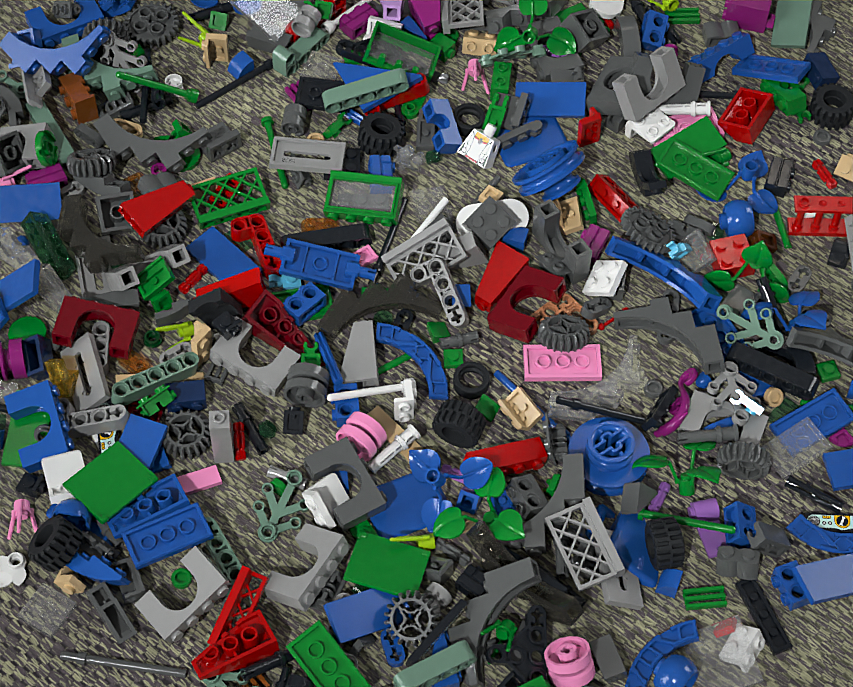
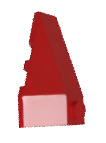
[191,609,280,680]

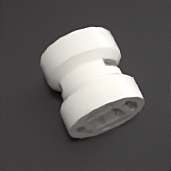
[165,74,184,98]

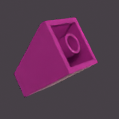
[408,0,441,41]
[722,0,772,33]

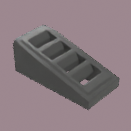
[97,91,134,118]

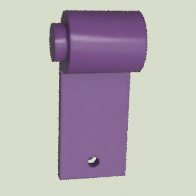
[687,498,728,559]

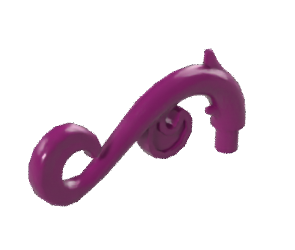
[654,367,698,438]

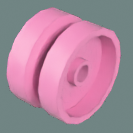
[336,412,387,462]
[544,636,596,687]

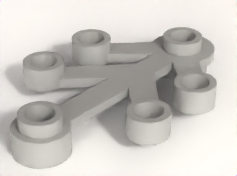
[100,30,147,93]
[707,361,761,426]

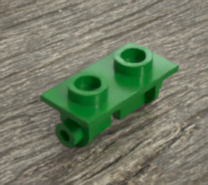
[136,384,177,418]

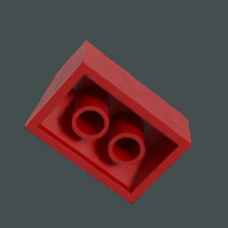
[717,87,775,145]

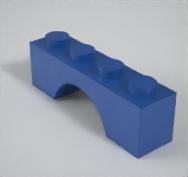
[688,31,755,83]

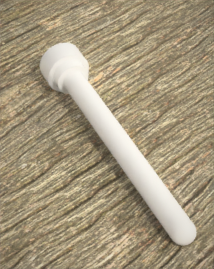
[320,0,372,35]
[327,378,416,402]

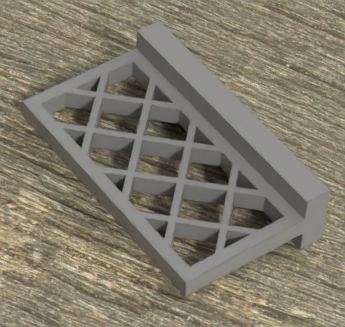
[441,0,484,34]
[381,218,468,295]
[545,496,625,592]

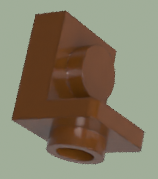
[747,229,778,253]

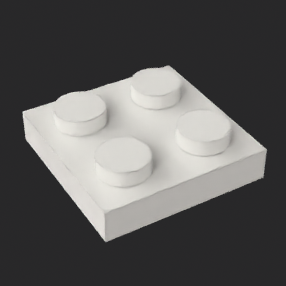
[582,260,628,296]

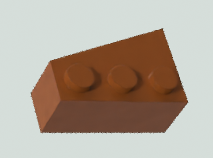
[57,72,99,124]

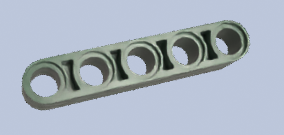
[322,68,409,113]
[24,99,74,167]
[111,352,199,406]

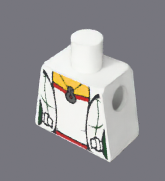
[457,123,500,169]

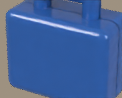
[498,117,567,167]
[370,473,447,539]
[585,504,658,588]

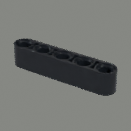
[280,223,372,250]
[725,342,820,401]

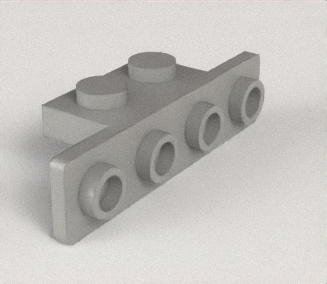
[20,65,52,109]

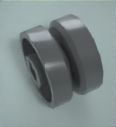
[283,362,330,408]

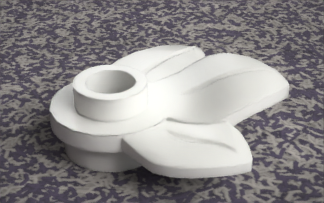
[0,552,27,588]

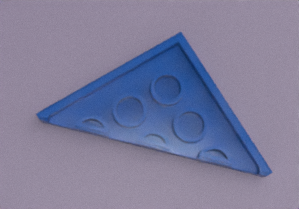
[333,62,423,113]

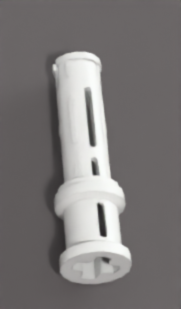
[657,101,711,117]
[367,424,421,474]

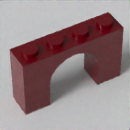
[487,265,567,344]
[52,295,140,360]

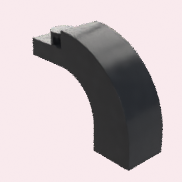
[629,149,667,197]
[754,335,816,376]

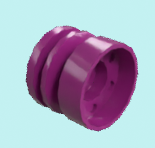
[0,337,28,381]

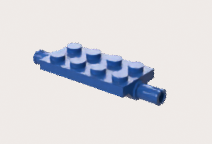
[264,238,377,291]

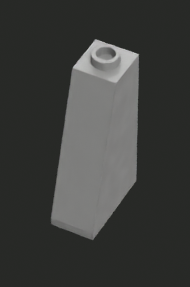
[340,320,380,390]
[209,410,235,463]

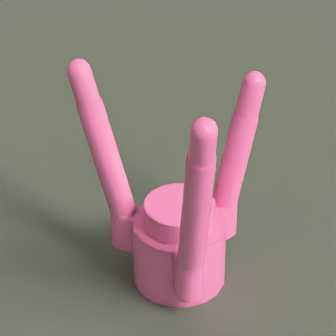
[461,59,490,94]
[0,165,32,186]
[7,499,38,540]

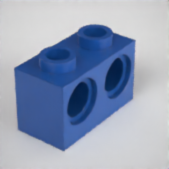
[639,9,669,51]
[283,281,326,327]
[330,383,360,427]
[723,501,756,549]
[771,560,810,611]

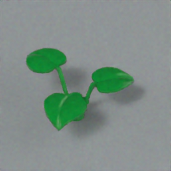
[494,0,576,56]
[704,240,789,303]
[632,441,721,496]
[433,467,525,541]

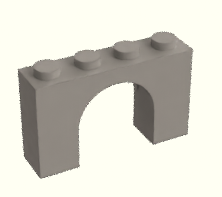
[612,46,686,122]
[0,122,54,170]
[104,243,191,291]
[210,316,301,397]
[678,390,769,445]
[264,523,351,612]
[134,546,233,643]

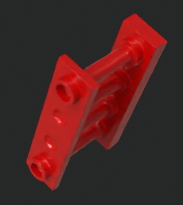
[787,195,853,237]

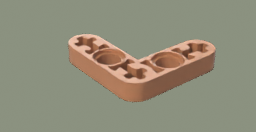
[530,293,598,335]

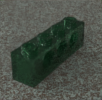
[20,211,77,280]

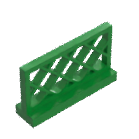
[191,167,270,230]

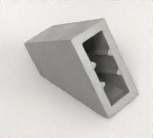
[431,231,489,270]

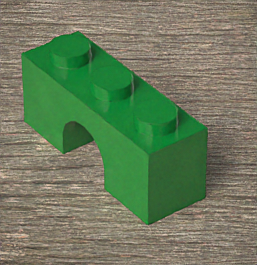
[760,79,807,116]

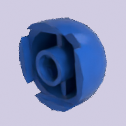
[51,499,93,532]

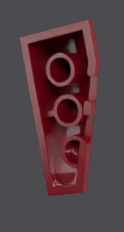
[241,289,314,363]

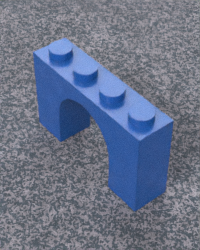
[24,0,104,49]
[4,380,75,473]

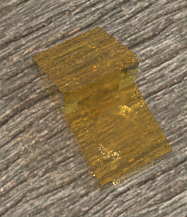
[44,359,79,398]

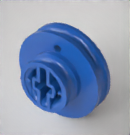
[512,140,585,202]
[568,417,650,496]

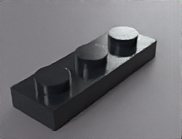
[640,384,679,431]

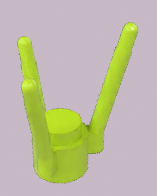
[647,0,679,11]
[177,11,209,48]
[148,320,194,351]
[390,533,435,551]

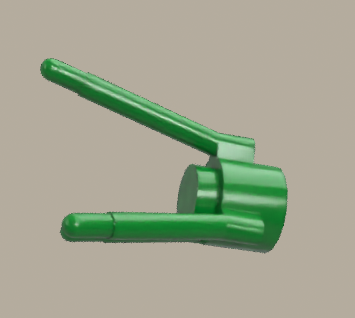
[701,147,732,167]
[480,619,518,664]

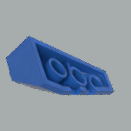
[108,473,191,539]

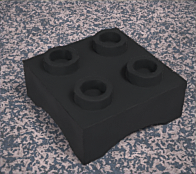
[188,287,243,329]

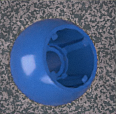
[719,199,755,238]
[653,654,699,687]

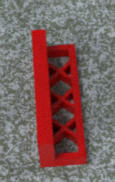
[588,174,639,223]
[207,565,269,645]

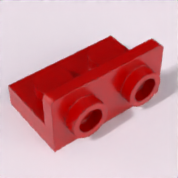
[577,107,602,148]

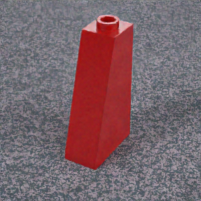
[118,180,195,239]
[475,241,529,312]
[193,267,266,308]

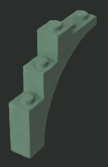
[61,33,159,102]

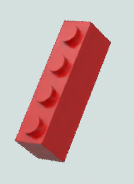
[463,436,548,476]

